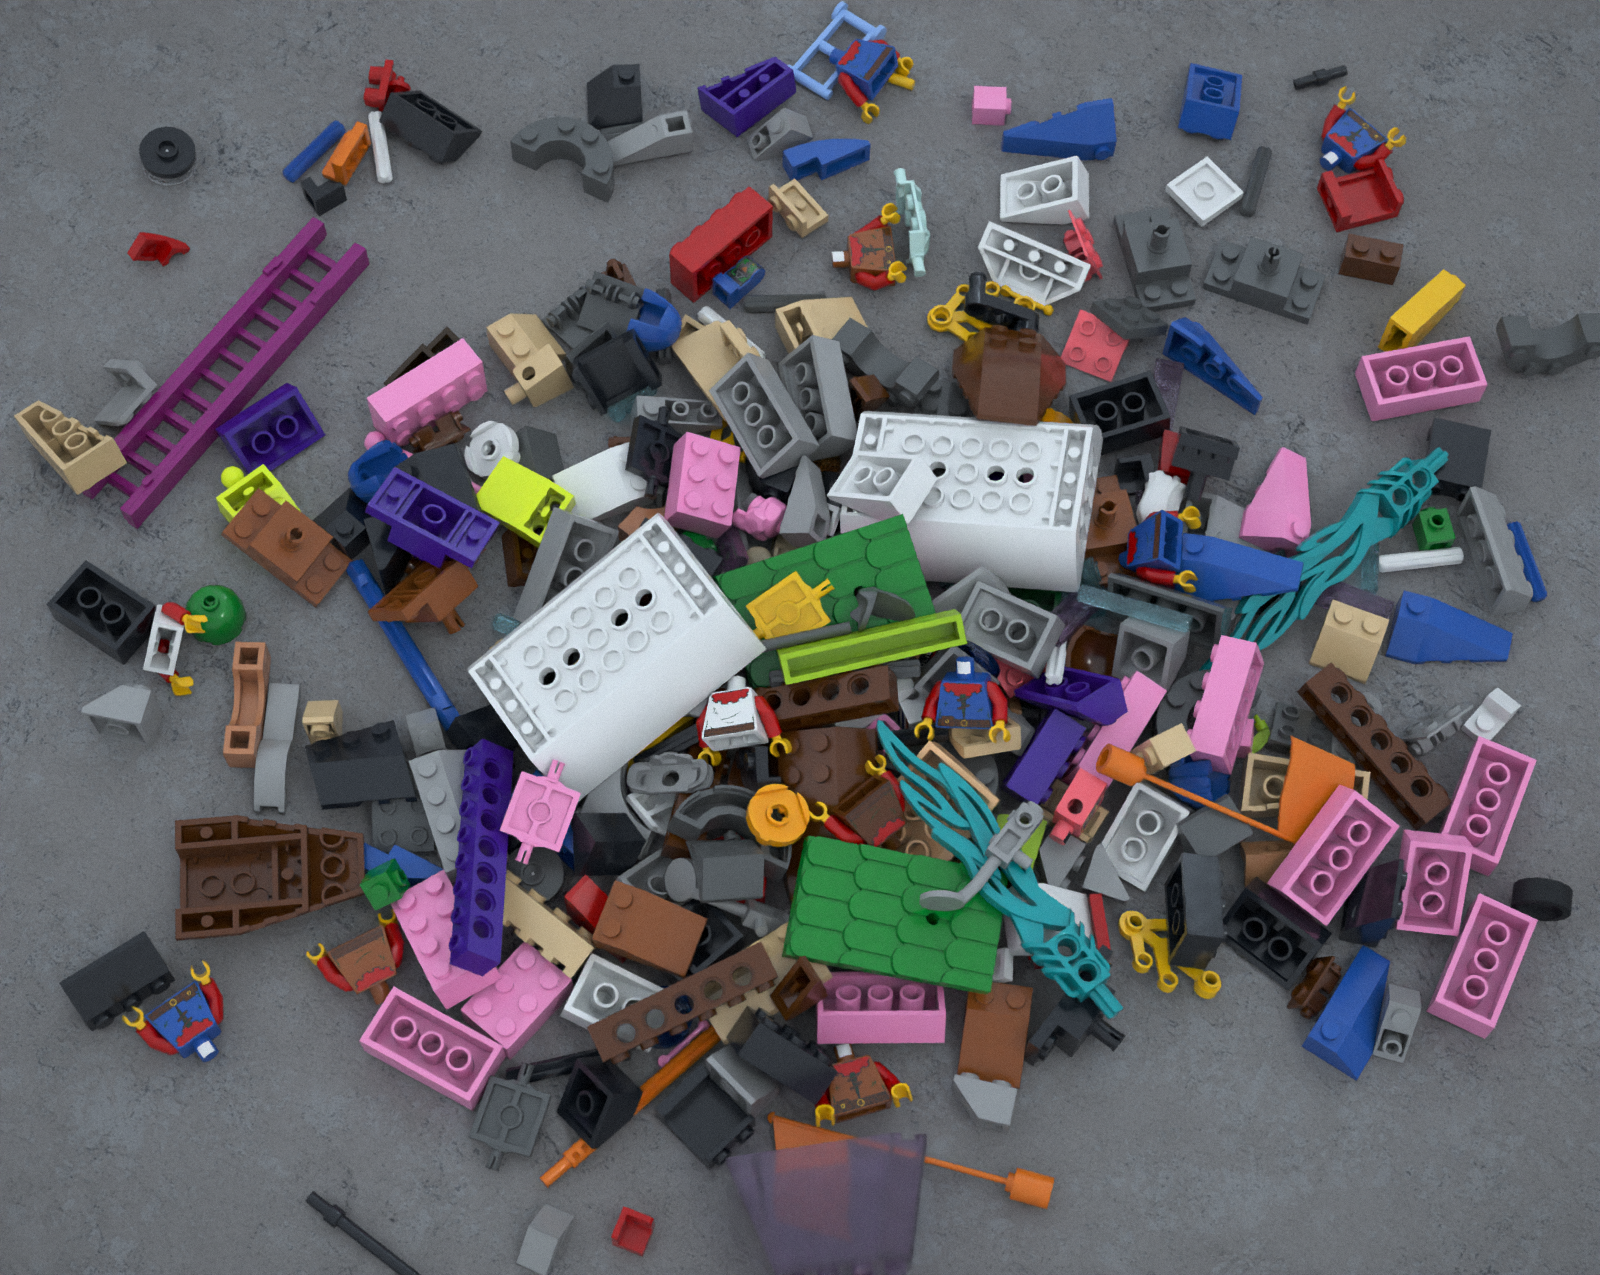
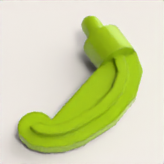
[1252,715,1270,753]

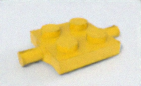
[746,571,835,640]

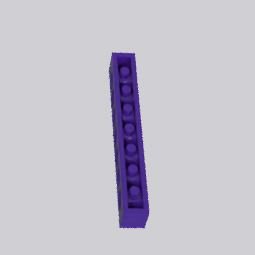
[449,738,514,976]

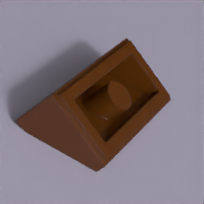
[502,529,539,587]

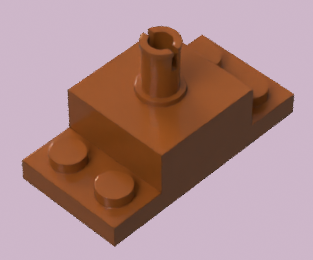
[1082,475,1142,591]
[221,488,353,608]
[367,548,486,634]

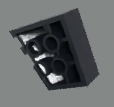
[305,720,417,810]

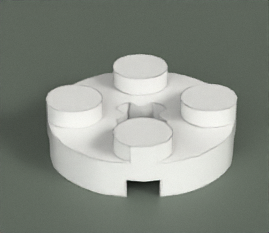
[464,421,520,480]

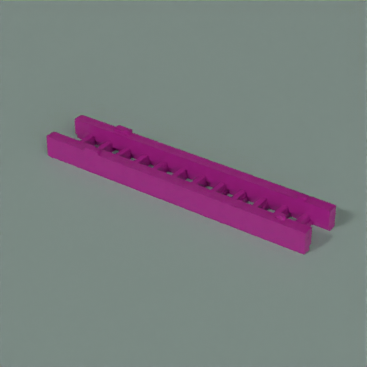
[83,217,370,529]

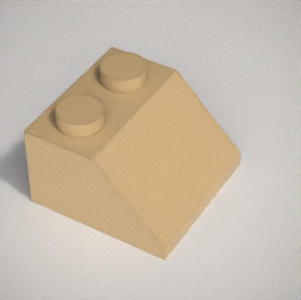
[486,313,567,382]
[1309,600,1389,684]

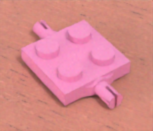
[499,759,581,865]

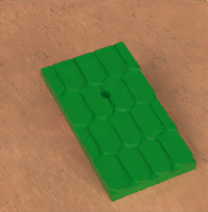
[713,514,936,689]
[782,836,1008,995]

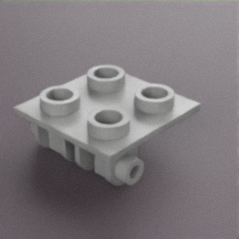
[1401,703,1474,756]

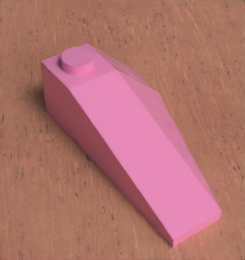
[1239,447,1311,558]

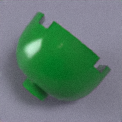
[185,585,247,645]

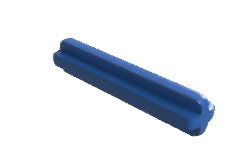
[282,120,345,183]
[1507,521,1547,602]

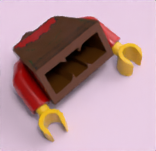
[809,755,906,851]

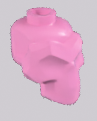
[732,496,787,541]

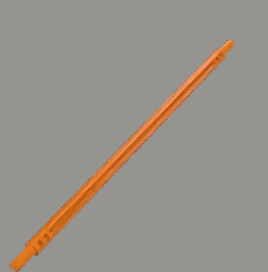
[539,1025,721,1188]

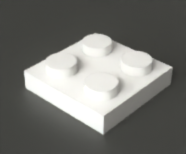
[1165,157,1244,227]

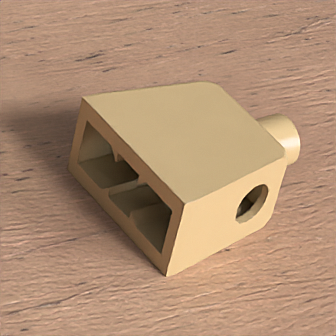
[504,344,574,407]

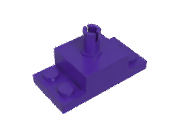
[365,467,500,569]

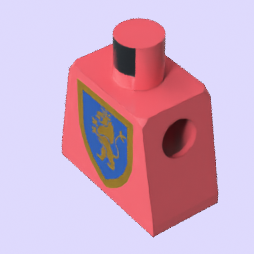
[1049,768,1107,845]

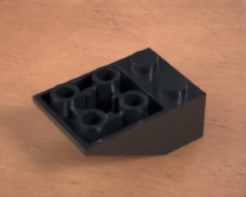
[1339,859,1408,948]

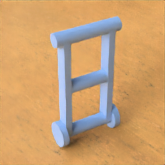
[787,1,887,101]

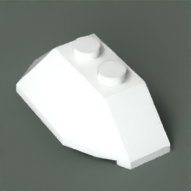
[978,221,1091,306]

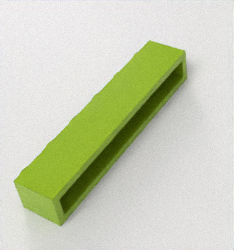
[777,609,967,685]

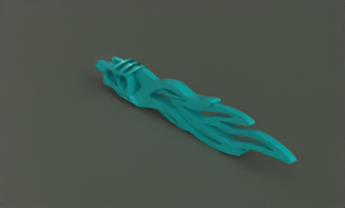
[1199,447,1449,671]
[876,720,1124,1020]

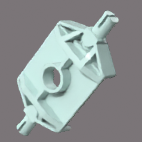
[894,168,930,277]

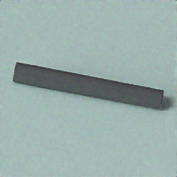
[761,621,852,653]

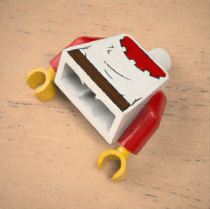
[143,602,208,696]
[696,676,792,767]

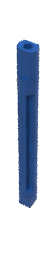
[346,559,460,744]

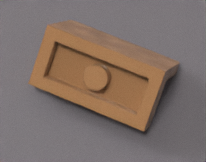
[1239,840,1295,887]

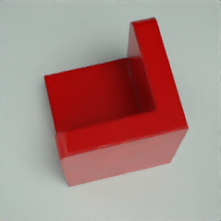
[611,1206,655,1257]

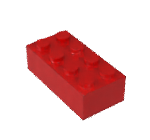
[669,186,773,303]

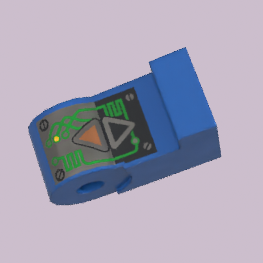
[713,255,765,309]

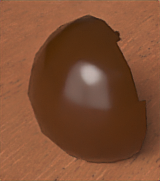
[1065,625,1121,680]

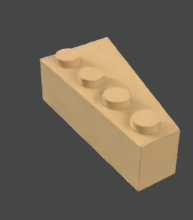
[14,400,127,495]
[1238,753,1370,818]
[503,869,597,979]

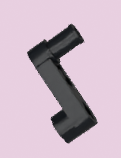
[964,272,1039,333]

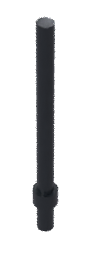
[306,1191,421,1275]

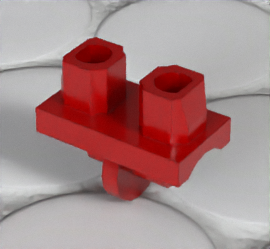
[364,60,411,112]

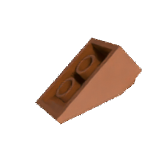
[591,880,708,979]
[957,982,1033,1090]

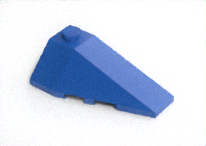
[1001,98,1117,161]
[1162,317,1263,415]
[1175,533,1304,602]
[1385,590,1513,664]
[1301,945,1390,1080]

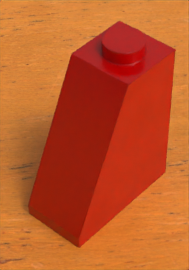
[564,874,628,964]

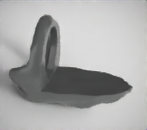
[850,587,915,631]

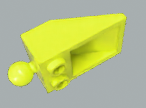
[476,456,576,548]
[216,464,301,523]

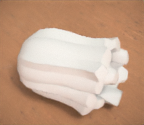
[1136,470,1186,524]

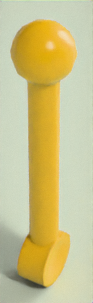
[1000,285,1054,316]

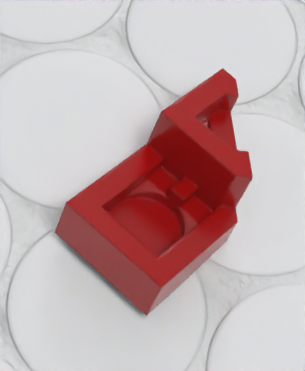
[127,232,190,267]

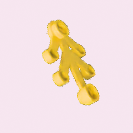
[927,281,1036,342]
[1118,911,1221,999]

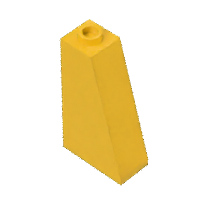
[1378,269,1466,352]

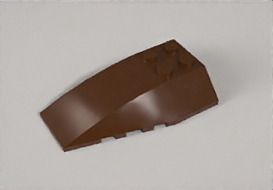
[951,325,1066,426]
[760,727,878,907]
[175,815,365,941]

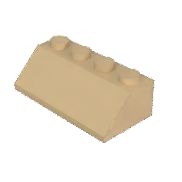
[705,922,833,1045]

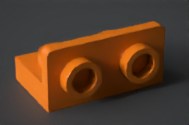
[322,121,371,186]

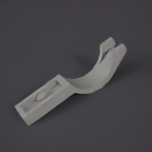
[254,683,301,815]

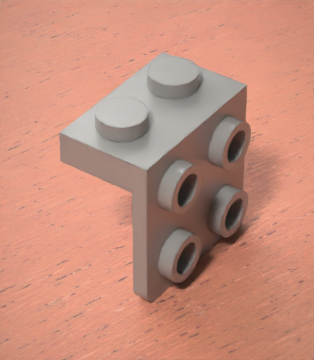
[94,359,157,427]

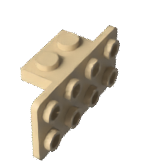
[672,320,761,421]

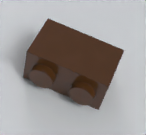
[1338,233,1404,285]

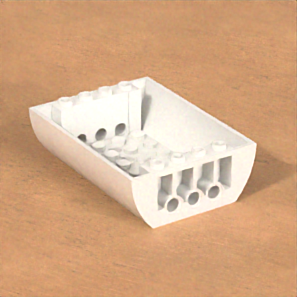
[840,411,1103,592]
[468,513,766,802]

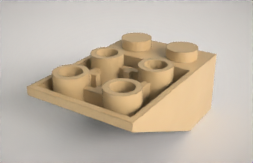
[775,297,868,354]

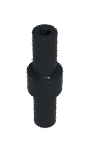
[1293,65,1347,90]

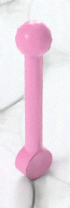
[658,1020,710,1068]

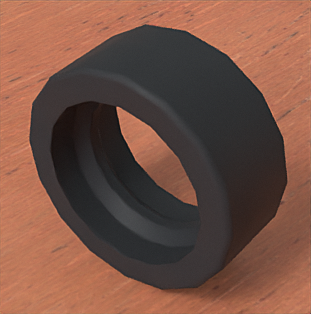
[1511,877,1573,921]

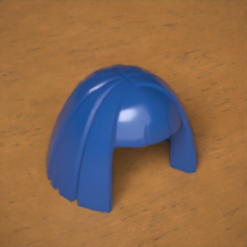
[626,288,682,353]
[348,440,408,503]
[1168,755,1230,809]

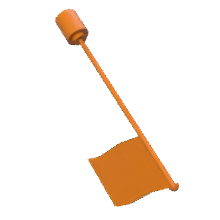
[1096,735,1355,844]
[767,1112,1055,1243]

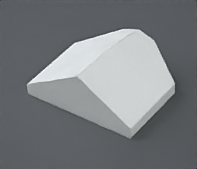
[625,775,676,836]

